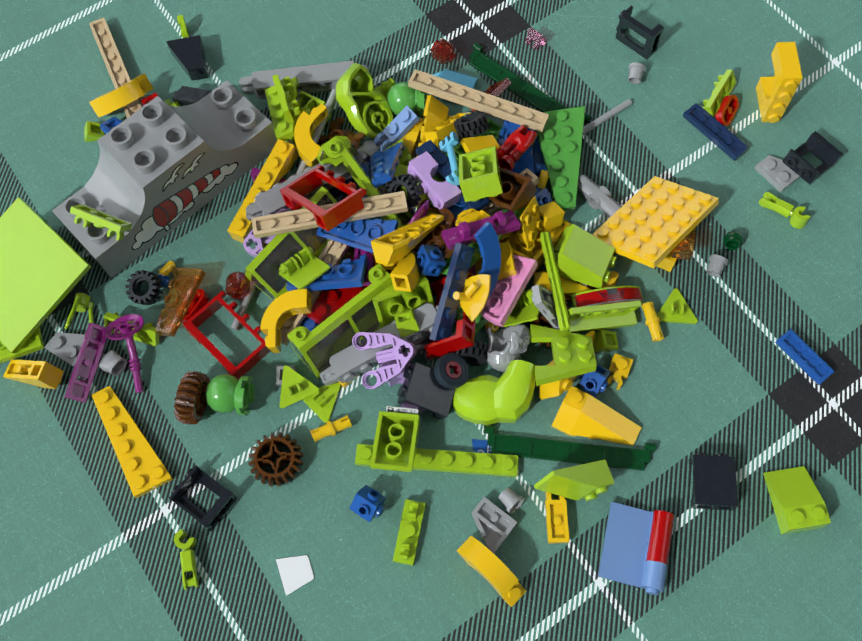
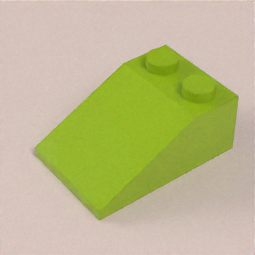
[459,146,503,202]
[372,270,435,328]
[370,411,420,472]
[534,460,615,502]
[763,466,831,535]

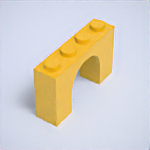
[756,42,803,123]

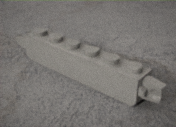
[239,60,368,99]
[246,148,367,221]
[319,303,439,386]

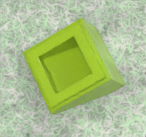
[84,121,105,142]
[394,310,419,337]
[594,330,619,352]

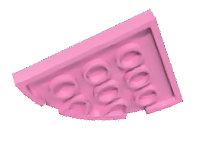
[468,255,538,327]

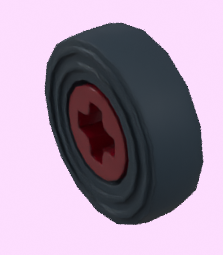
[434,353,469,389]

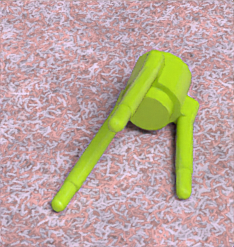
[64,293,94,329]

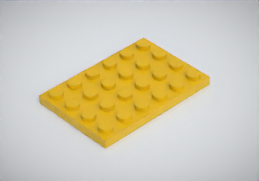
[592,176,719,268]

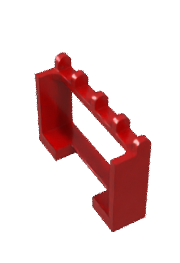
[280,165,367,231]
[424,271,476,359]
[183,290,271,379]

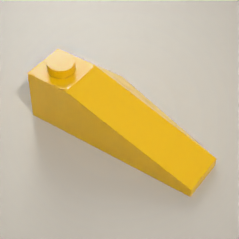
[371,213,444,267]

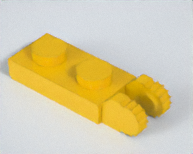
[545,492,570,544]

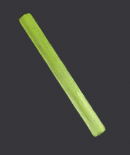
[540,231,571,332]

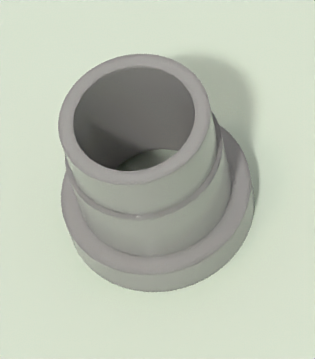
[628,62,646,84]
[706,254,728,277]
[499,487,525,514]

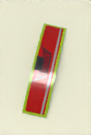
[570,286,644,308]

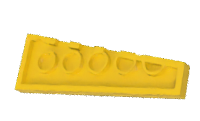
[92,386,173,498]

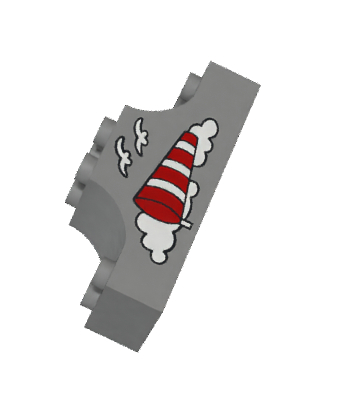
[52,80,277,278]

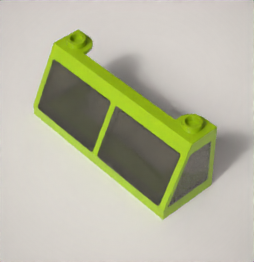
[317,136,410,229]
[245,186,338,301]
[287,263,393,379]

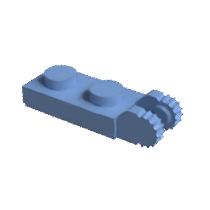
[373,106,420,151]

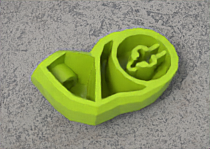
[335,63,393,139]
[452,360,536,425]

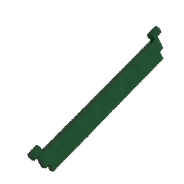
[469,43,592,123]
[483,425,656,471]

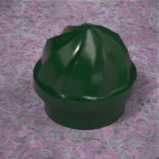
[723,231,743,250]

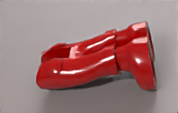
[496,125,538,171]

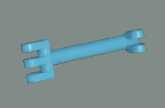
[439,132,460,185]

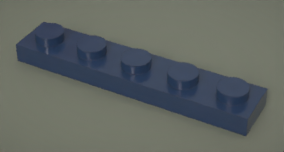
[416,140,489,211]
[429,243,474,341]

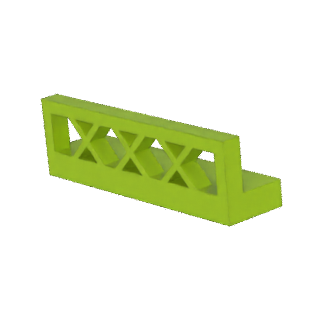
[566,300,642,333]

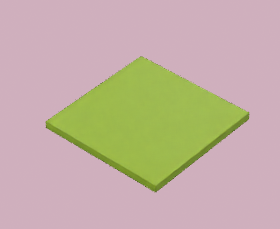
[0,197,92,354]

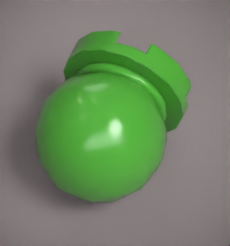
[387,82,427,117]
[205,374,255,416]

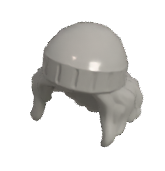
[486,324,531,372]

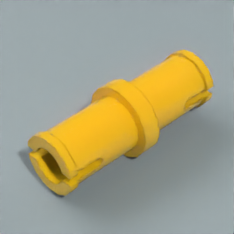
[641,302,665,342]
[310,415,352,442]

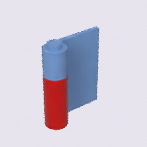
[598,502,675,595]

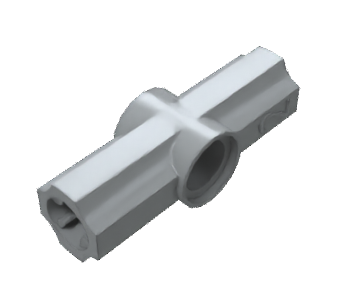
[577,175,622,218]

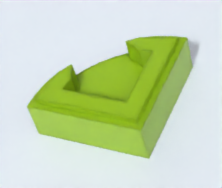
[177,15,189,38]

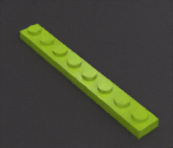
[355,444,518,477]

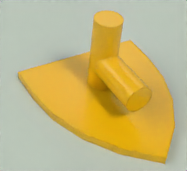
[453,274,491,322]

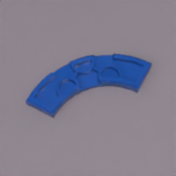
[474,222,501,299]

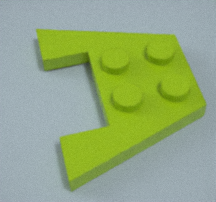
[530,324,597,386]

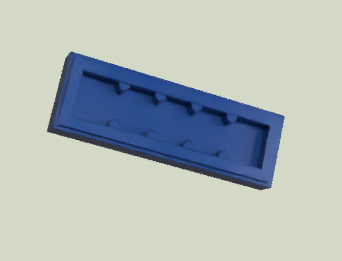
[775,329,835,385]

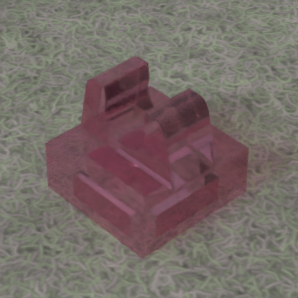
[525,27,548,50]

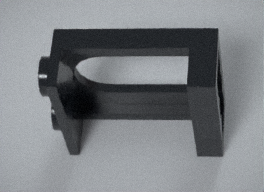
[615,5,664,60]
[782,131,843,185]
[169,465,237,531]

